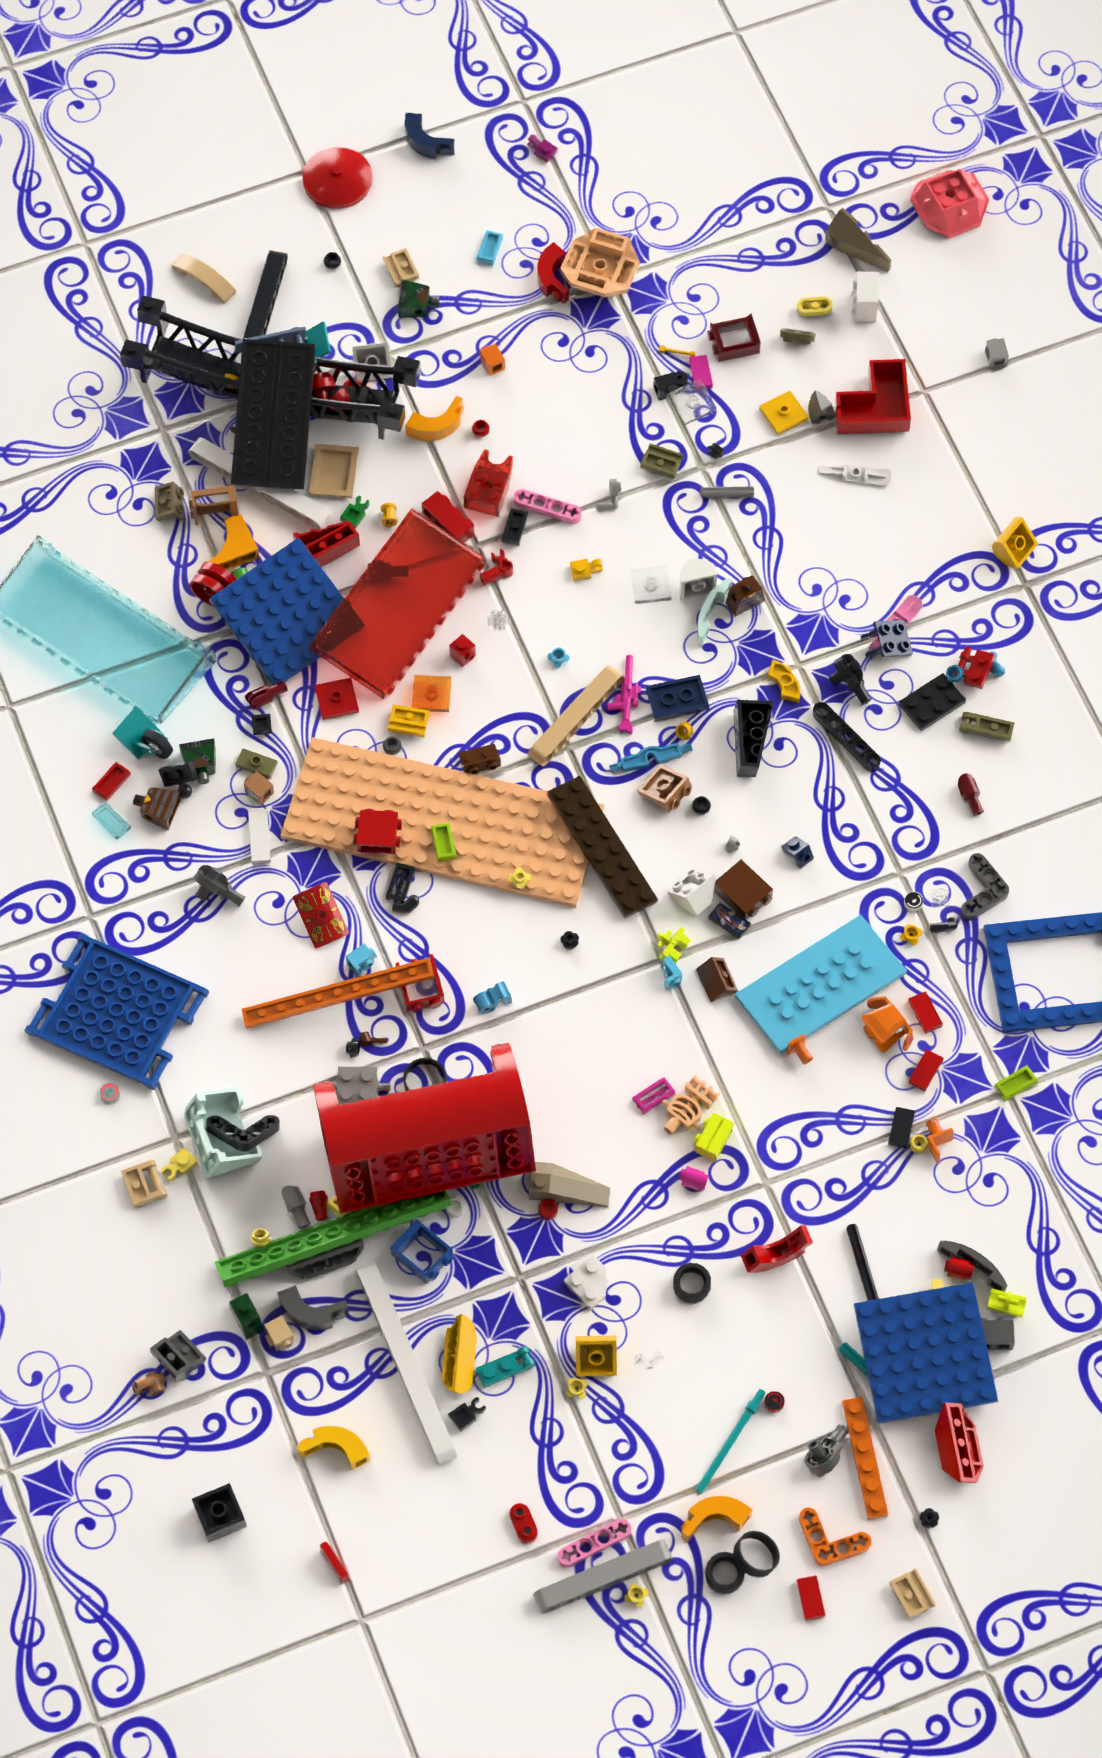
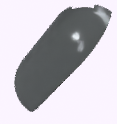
[286,1238,364,1279]

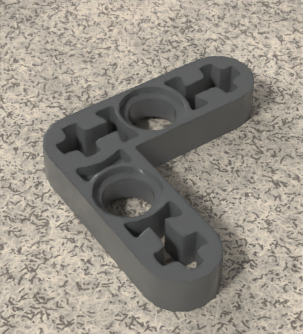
[961,853,1009,921]

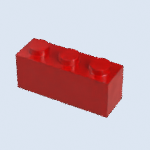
[421,491,474,548]

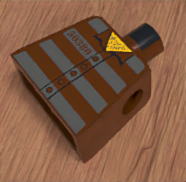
[725,576,765,617]
[133,787,181,831]

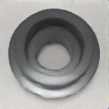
[383,736,402,755]

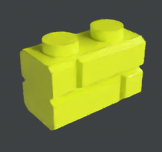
[693,1113,734,1162]

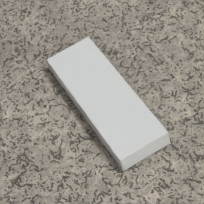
[248,809,271,864]

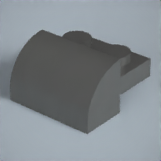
[150,1330,206,1382]

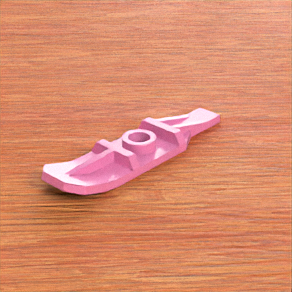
[869,595,923,650]

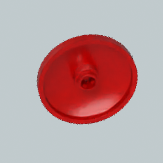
[302,147,373,209]

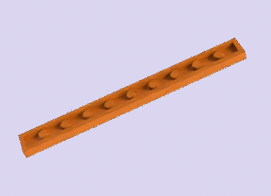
[241,958,435,1029]

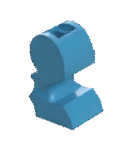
[473,981,513,1014]

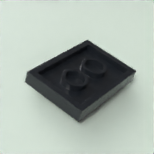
[898,673,966,732]

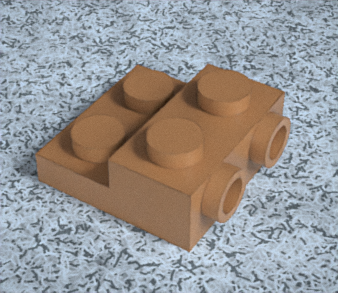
[637,764,692,813]

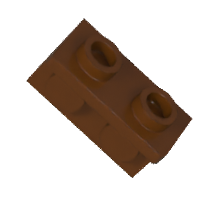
[459,744,501,774]

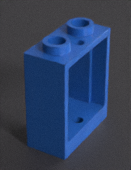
[390,1219,453,1284]

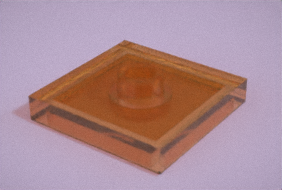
[412,675,452,712]

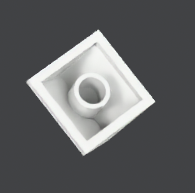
[352,342,392,382]

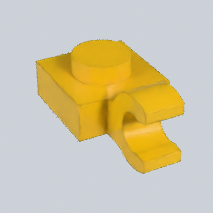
[570,558,603,581]

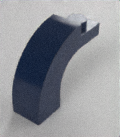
[404,112,455,159]

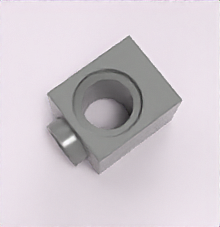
[985,338,1009,368]

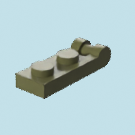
[959,712,1015,742]

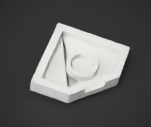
[564,1254,607,1310]

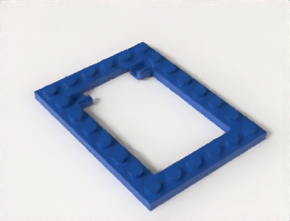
[983,912,1102,1033]

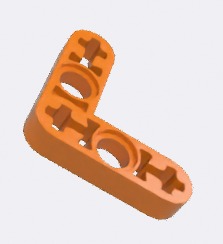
[799,1507,872,1566]

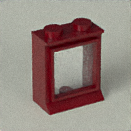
[707,313,761,362]

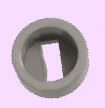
[724,835,740,852]

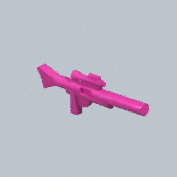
[607,655,641,734]

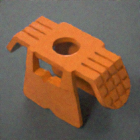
[862,996,914,1053]

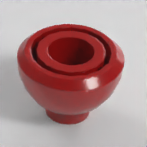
[329,388,350,413]

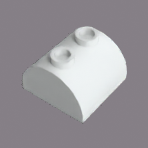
[679,558,717,601]

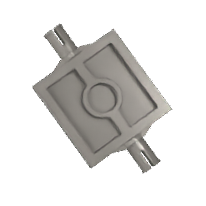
[333,1066,391,1105]

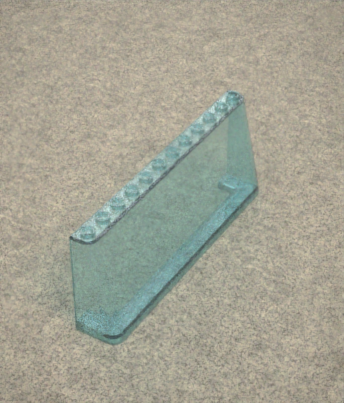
[0,535,218,725]

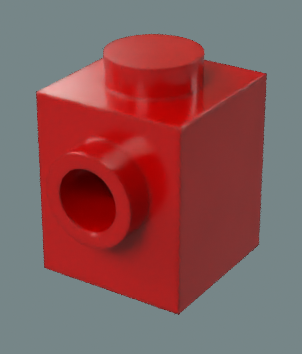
[449,633,476,667]

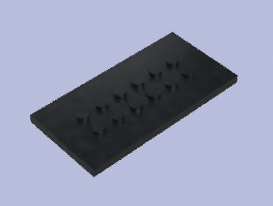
[231,339,316,490]

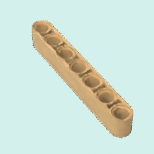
[528,665,624,766]

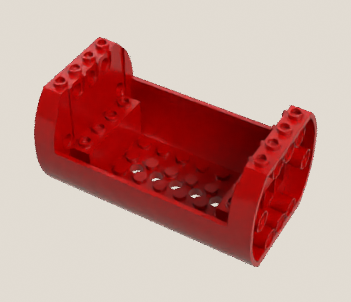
[313,1042,536,1214]

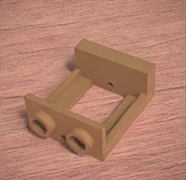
[188,485,239,526]

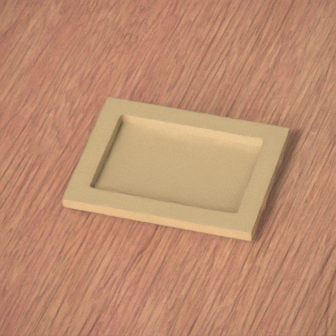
[309,444,359,498]

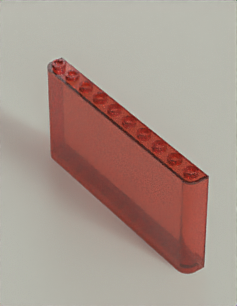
[310,508,486,699]

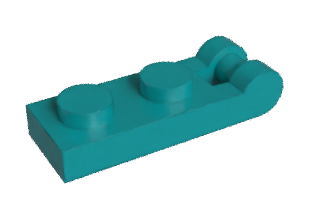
[475,1346,536,1388]

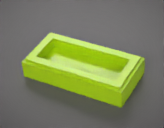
[431,822,457,862]
[994,1065,1038,1102]

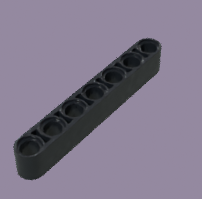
[241,250,288,353]

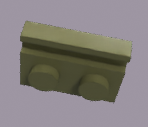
[640,443,684,479]

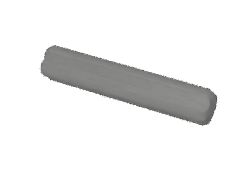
[701,486,755,498]

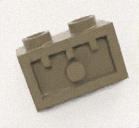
[154,481,184,522]

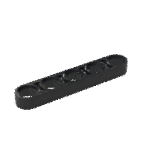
[812,702,881,772]

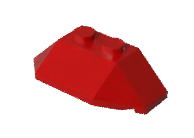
[934,1403,984,1484]

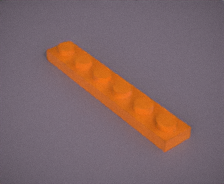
[842,1397,888,1520]

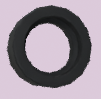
[673,1263,711,1303]
[705,1552,745,1594]

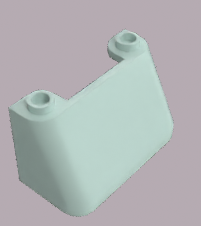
[184,1087,263,1177]

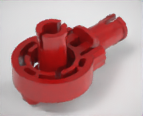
[312,372,336,400]

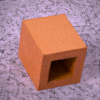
[480,343,506,376]

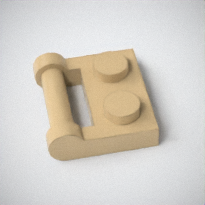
[121,1160,168,1208]

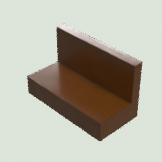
[696,957,738,1002]

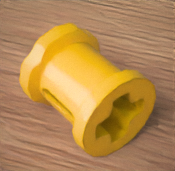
[381,503,398,527]

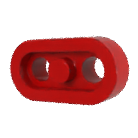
[509,1503,538,1544]

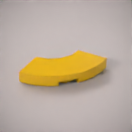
[767,660,800,703]

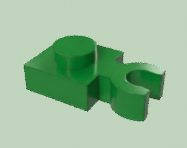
[340,495,370,528]

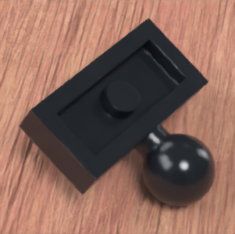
[158,761,198,799]

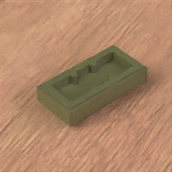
[235,748,278,779]

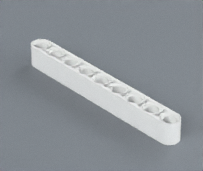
[188,437,331,530]

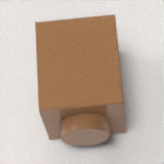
[244,771,274,806]

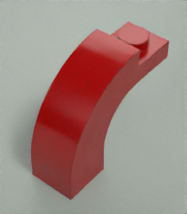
[537,242,569,304]
[740,1225,813,1273]

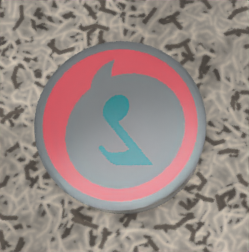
[100,1083,120,1104]

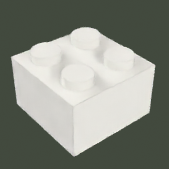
[851,272,879,322]

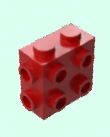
[353,808,402,855]

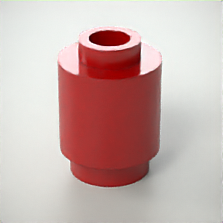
[944,1257,974,1280]

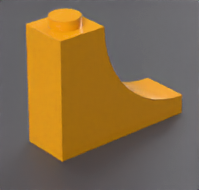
[209,514,260,570]

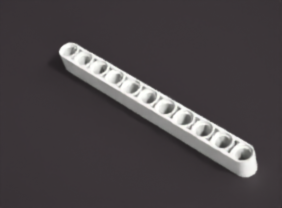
[355,1262,458,1465]

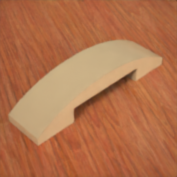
[171,254,237,303]

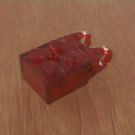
[463,449,514,517]

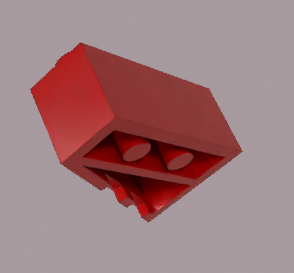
[293,521,360,567]

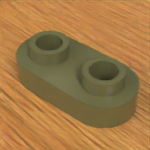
[780,328,816,345]

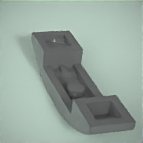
[937,1240,1008,1292]

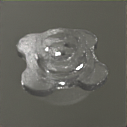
[930,888,950,907]

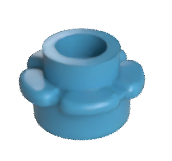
[946,665,964,683]

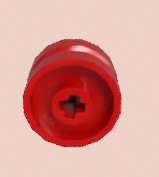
[189,561,236,606]

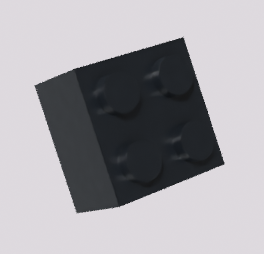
[192,1483,247,1543]

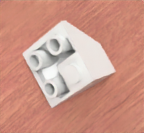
[667,868,716,915]

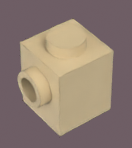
[264,1316,294,1351]

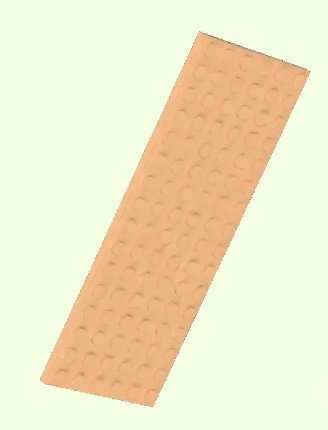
[281,737,604,907]

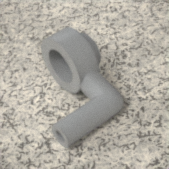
[596,478,621,510]

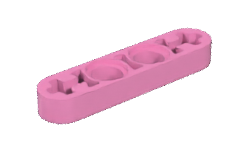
[514,489,582,524]
[558,1519,631,1568]

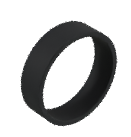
[403,1058,447,1091]
[733,1531,780,1578]

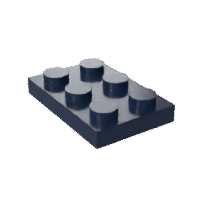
[645,674,709,722]

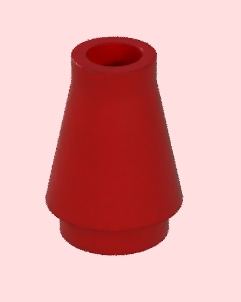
[309,1190,328,1221]

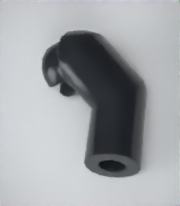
[392,895,420,913]

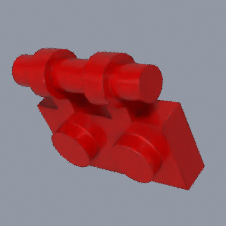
[954,646,995,689]

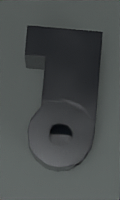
[653,371,688,401]

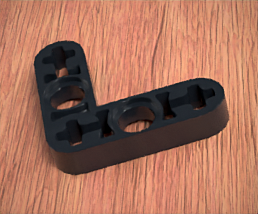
[206,1115,280,1152]

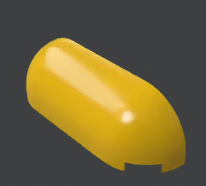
[442,1314,477,1394]

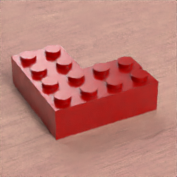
[835,359,911,434]

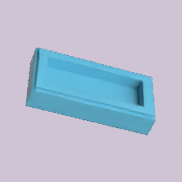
[476,230,503,266]

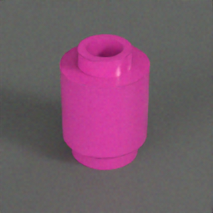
[678,1166,709,1191]

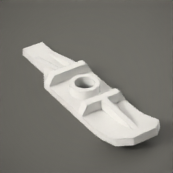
[819,464,892,486]

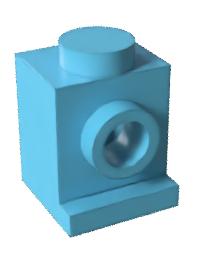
[346,943,377,977]

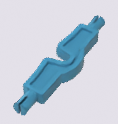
[609,743,693,772]

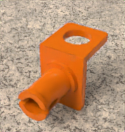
[785,1034,813,1065]
[926,1118,954,1164]

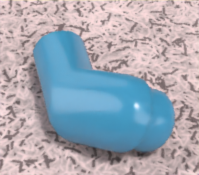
[989,651,1005,677]

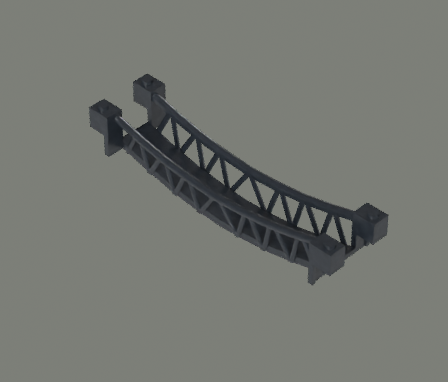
[120,295,421,440]

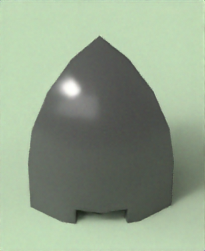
[808,390,836,424]

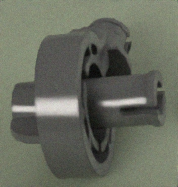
[194,865,246,907]
[804,1424,849,1477]

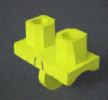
[656,927,691,963]
[987,1289,1027,1318]

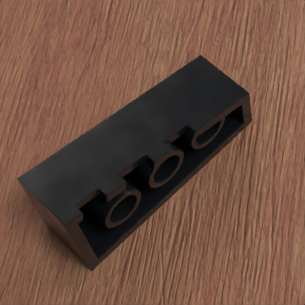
[733,699,774,777]

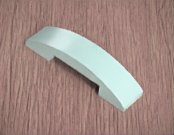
[697,578,732,647]

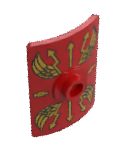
[292,882,349,948]

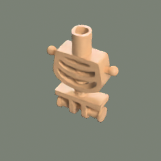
[662,1075,720,1135]

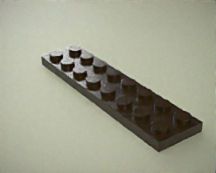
[547,776,658,918]

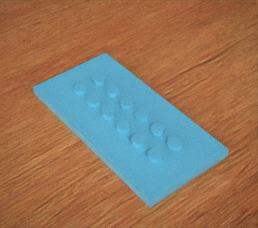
[735,915,907,1054]

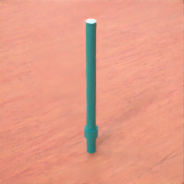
[695,1388,766,1494]

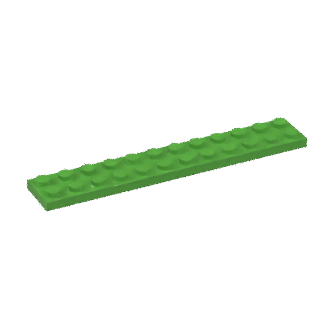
[214,1191,452,1287]

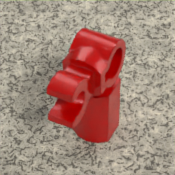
[479,549,513,586]

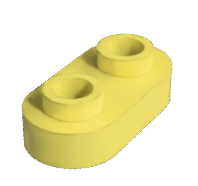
[797,296,833,317]

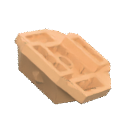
[561,228,640,298]

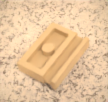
[382,248,420,287]
[889,1568,936,1620]

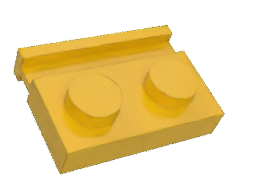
[387,704,430,738]

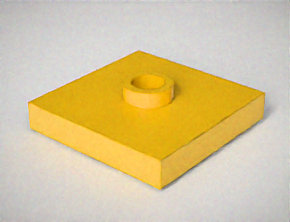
[759,391,809,435]

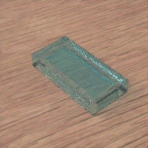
[92,801,131,840]

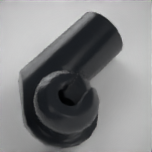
[930,917,958,933]

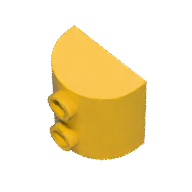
[992,516,1039,569]
[575,1335,617,1376]

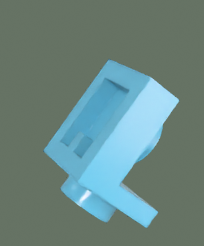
[662,956,682,990]

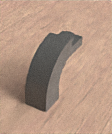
[277,1285,349,1330]

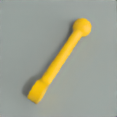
[659,345,696,357]

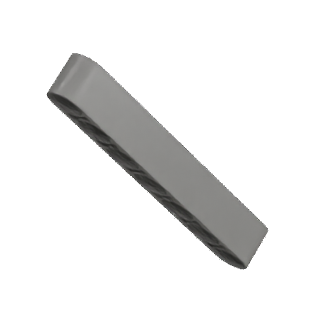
[533,1539,673,1614]

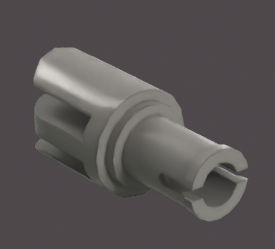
[281,1185,311,1229]

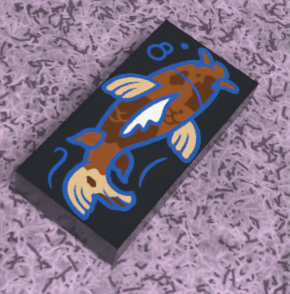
[708,902,751,940]

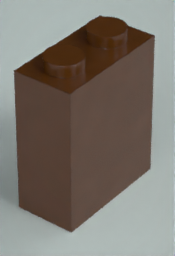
[714,859,773,920]

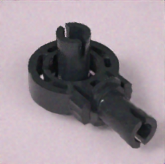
[829,654,872,706]

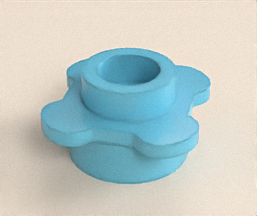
[547,647,570,668]

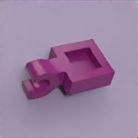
[527,134,558,163]

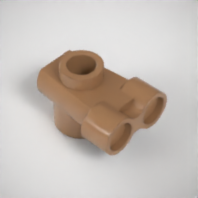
[132,1371,166,1396]

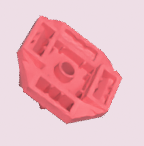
[910,168,989,239]

